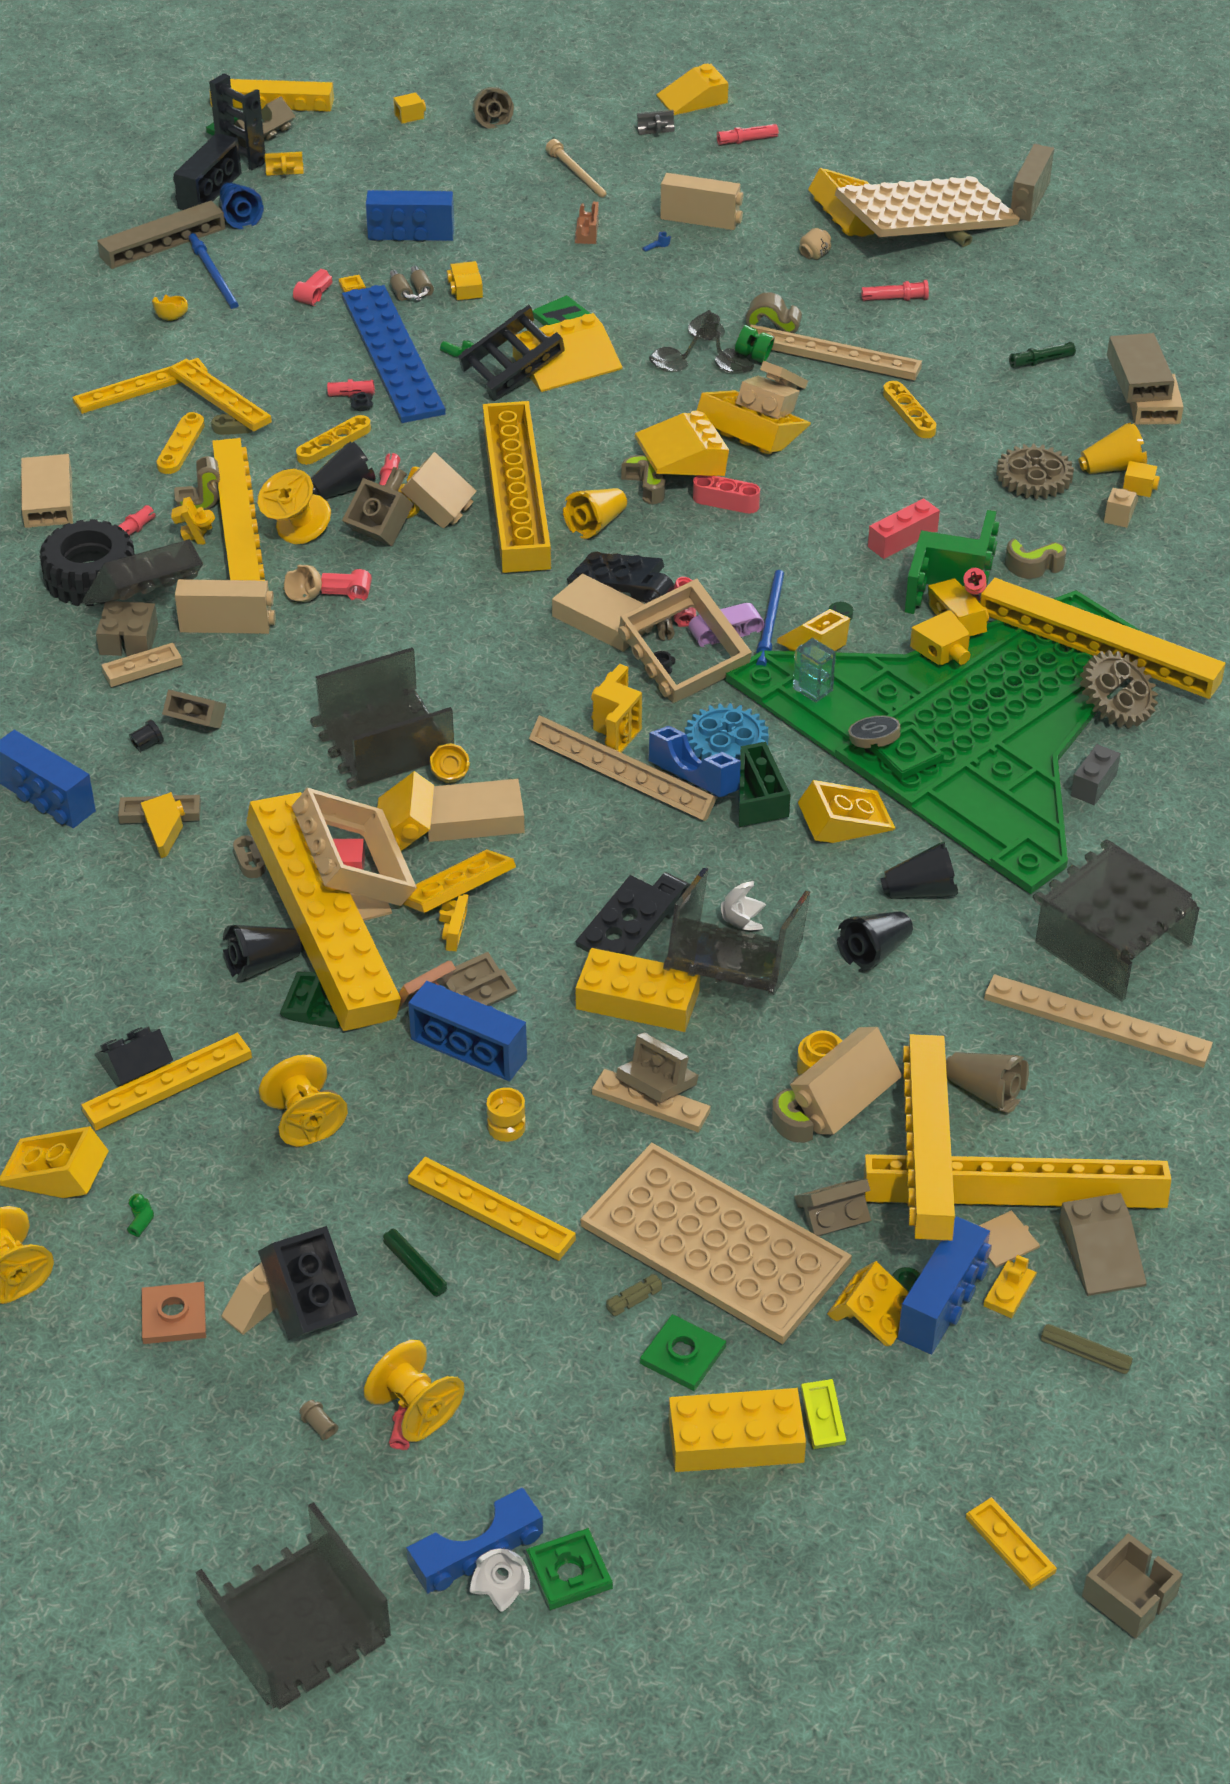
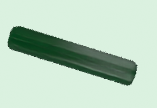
[383,1229,447,1297]

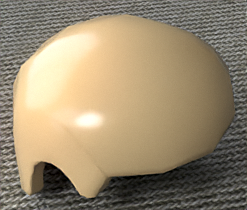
[284,565,322,602]

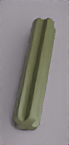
[1041,1324,1133,1374]

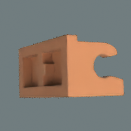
[575,202,599,244]

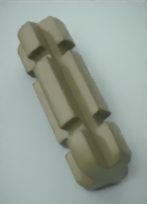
[606,1274,662,1316]

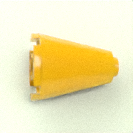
[1078,422,1147,474]
[563,488,627,539]

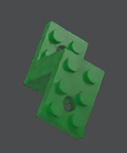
[905,510,1000,614]

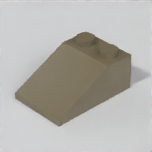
[1059,1193,1147,1296]

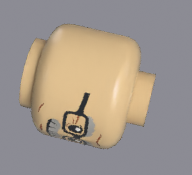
[799,228,831,260]

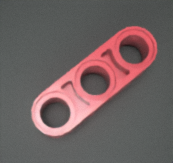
[693,475,760,513]

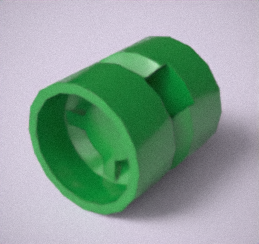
[734,325,775,363]

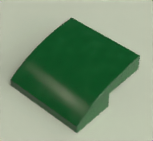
[280,971,340,1029]

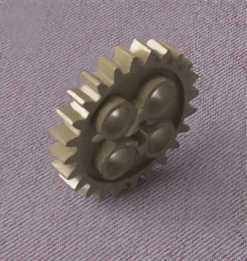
[996,444,1074,499]
[1080,650,1158,728]

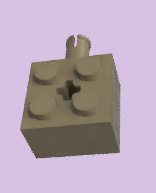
[342,467,413,546]

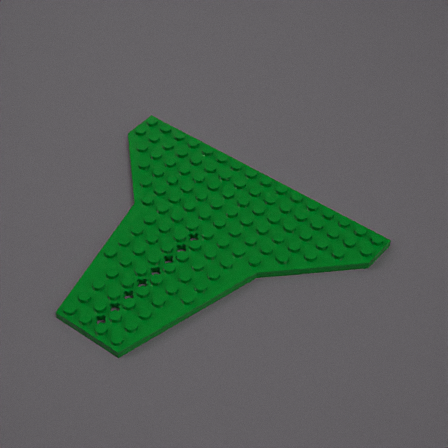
[726,590,1143,894]

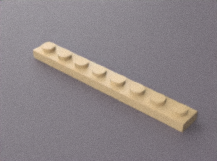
[750,324,922,381]
[529,715,717,821]
[984,974,1213,1068]

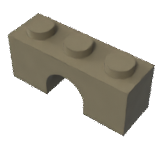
[235,97,296,148]

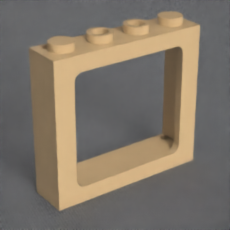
[618,579,752,703]
[292,788,417,906]

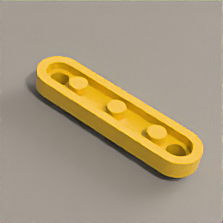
[157,412,204,474]

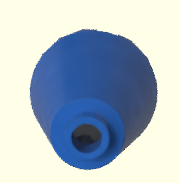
[220,183,264,229]

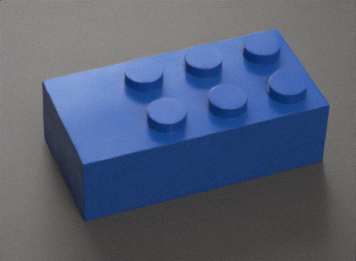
[366,190,454,241]
[0,729,96,828]
[408,980,527,1082]
[898,1216,992,1355]

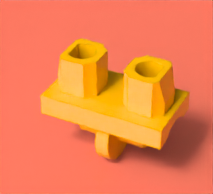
[265,152,304,176]
[171,497,215,544]

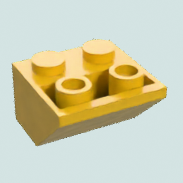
[777,609,850,661]

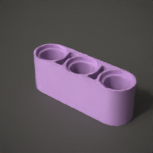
[688,603,764,647]

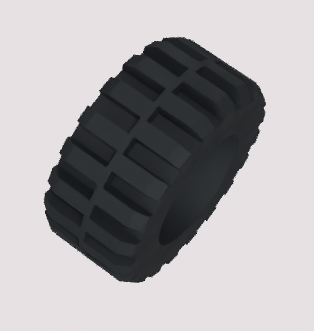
[40,519,137,606]

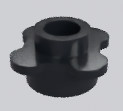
[350,392,373,411]
[654,651,675,674]

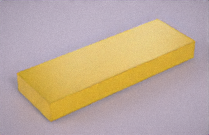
[966,1497,1057,1590]

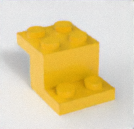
[591,664,642,753]

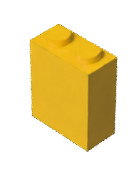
[377,771,434,851]

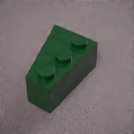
[739,741,791,827]

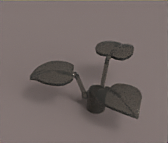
[649,310,754,374]

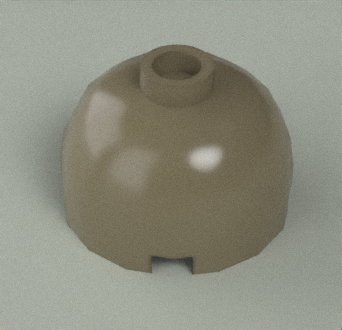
[473,87,514,129]

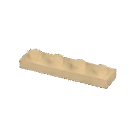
[592,1069,711,1132]

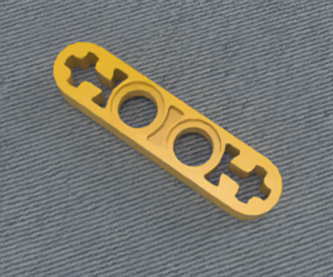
[883,381,937,439]
[296,415,371,465]

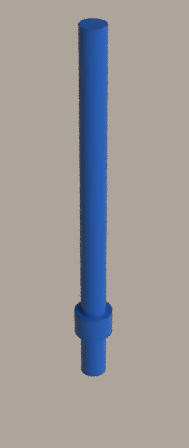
[189,233,239,309]
[756,570,784,666]

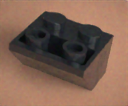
[95,1026,174,1085]

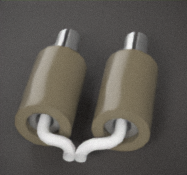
[390,266,434,301]

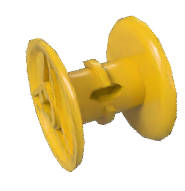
[257,469,331,545]
[259,1055,348,1147]
[0,1206,54,1304]
[364,1340,465,1442]

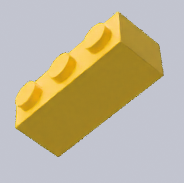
[928,578,989,636]

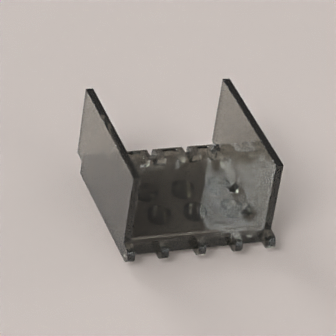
[310,647,454,789]
[1033,839,1200,1002]
[663,868,810,995]
[196,1502,391,1710]

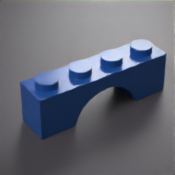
[649,726,741,797]
[406,1487,543,1594]

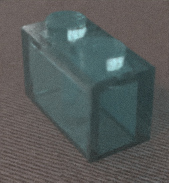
[793,638,836,703]

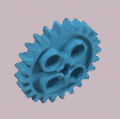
[685,703,769,761]

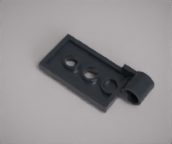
[567,552,674,603]
[575,872,692,956]

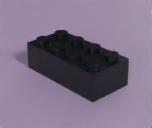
[173,133,242,210]

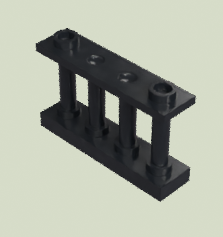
[209,73,265,171]
[458,305,565,401]

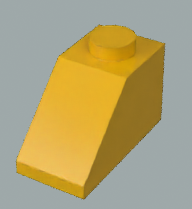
[141,792,185,858]

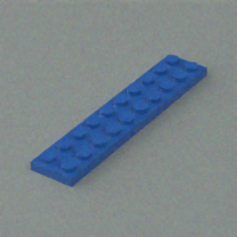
[342,285,446,423]

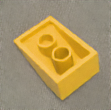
[657,64,728,115]
[798,780,895,843]
[0,1126,109,1198]

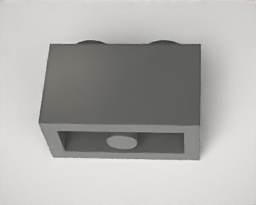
[1071,744,1121,806]

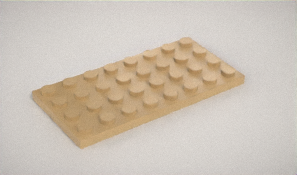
[835,176,1020,237]
[581,1142,852,1344]

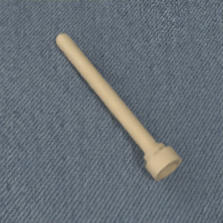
[545,139,606,197]

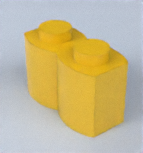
[446,261,483,300]

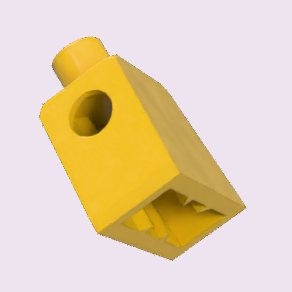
[910,610,971,665]

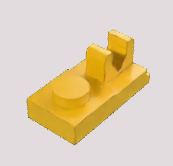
[439,894,469,952]
[983,1255,1037,1319]

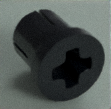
[129,719,164,752]

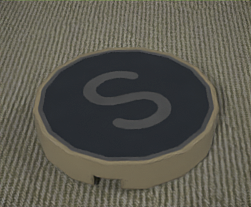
[848,716,901,748]

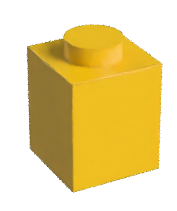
[393,92,426,124]
[1123,461,1160,497]

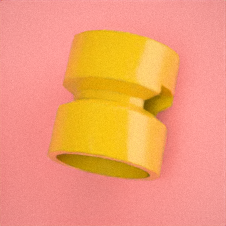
[486,1087,526,1142]

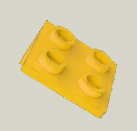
[827,1261,909,1346]

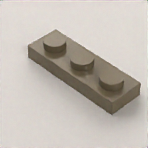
[118,795,201,824]

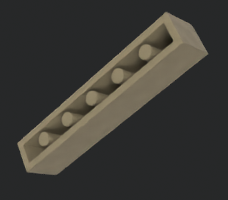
[97,201,225,269]

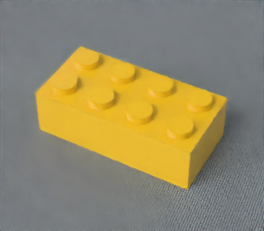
[575,948,700,1032]
[669,1388,806,1472]

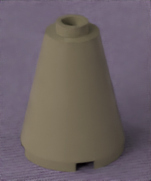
[946,1052,1029,1113]

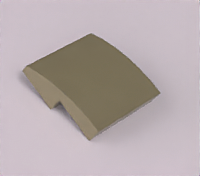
[444,952,518,1006]

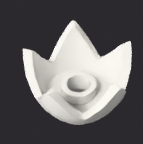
[721,881,766,930]
[470,1548,530,1612]

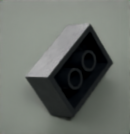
[258,1226,358,1340]

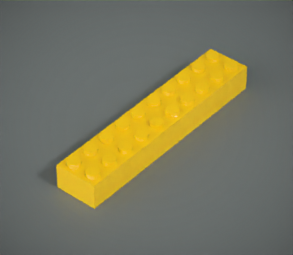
[483,401,551,573]
[246,792,401,1031]

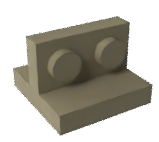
[616,1032,698,1102]
[794,1179,871,1236]

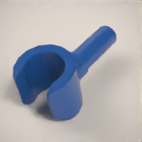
[642,232,671,252]

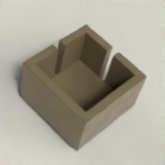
[96,601,158,656]
[1082,1533,1183,1639]

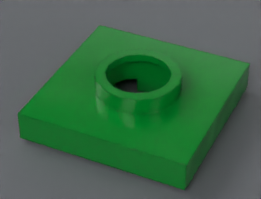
[640,1314,726,1391]
[526,1528,613,1610]

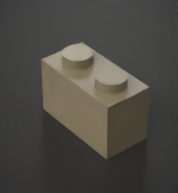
[162,689,226,728]

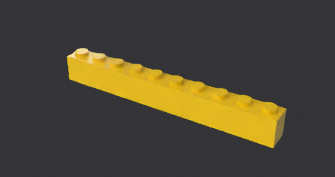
[212,438,265,581]
[980,577,1226,699]
[903,1034,955,1241]
[864,1154,1172,1209]

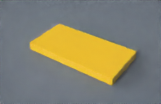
[403,849,516,913]

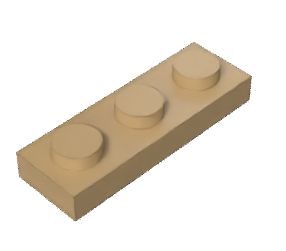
[760,361,808,389]
[101,643,183,687]

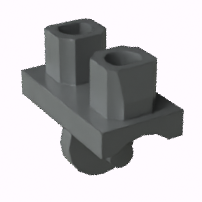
[637,110,675,135]

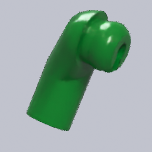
[440,340,474,357]
[127,1193,154,1238]

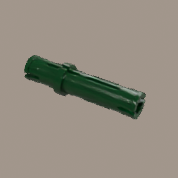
[1009,342,1076,368]

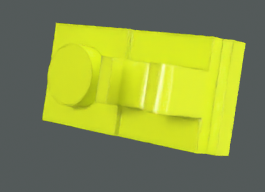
[801,1379,846,1449]

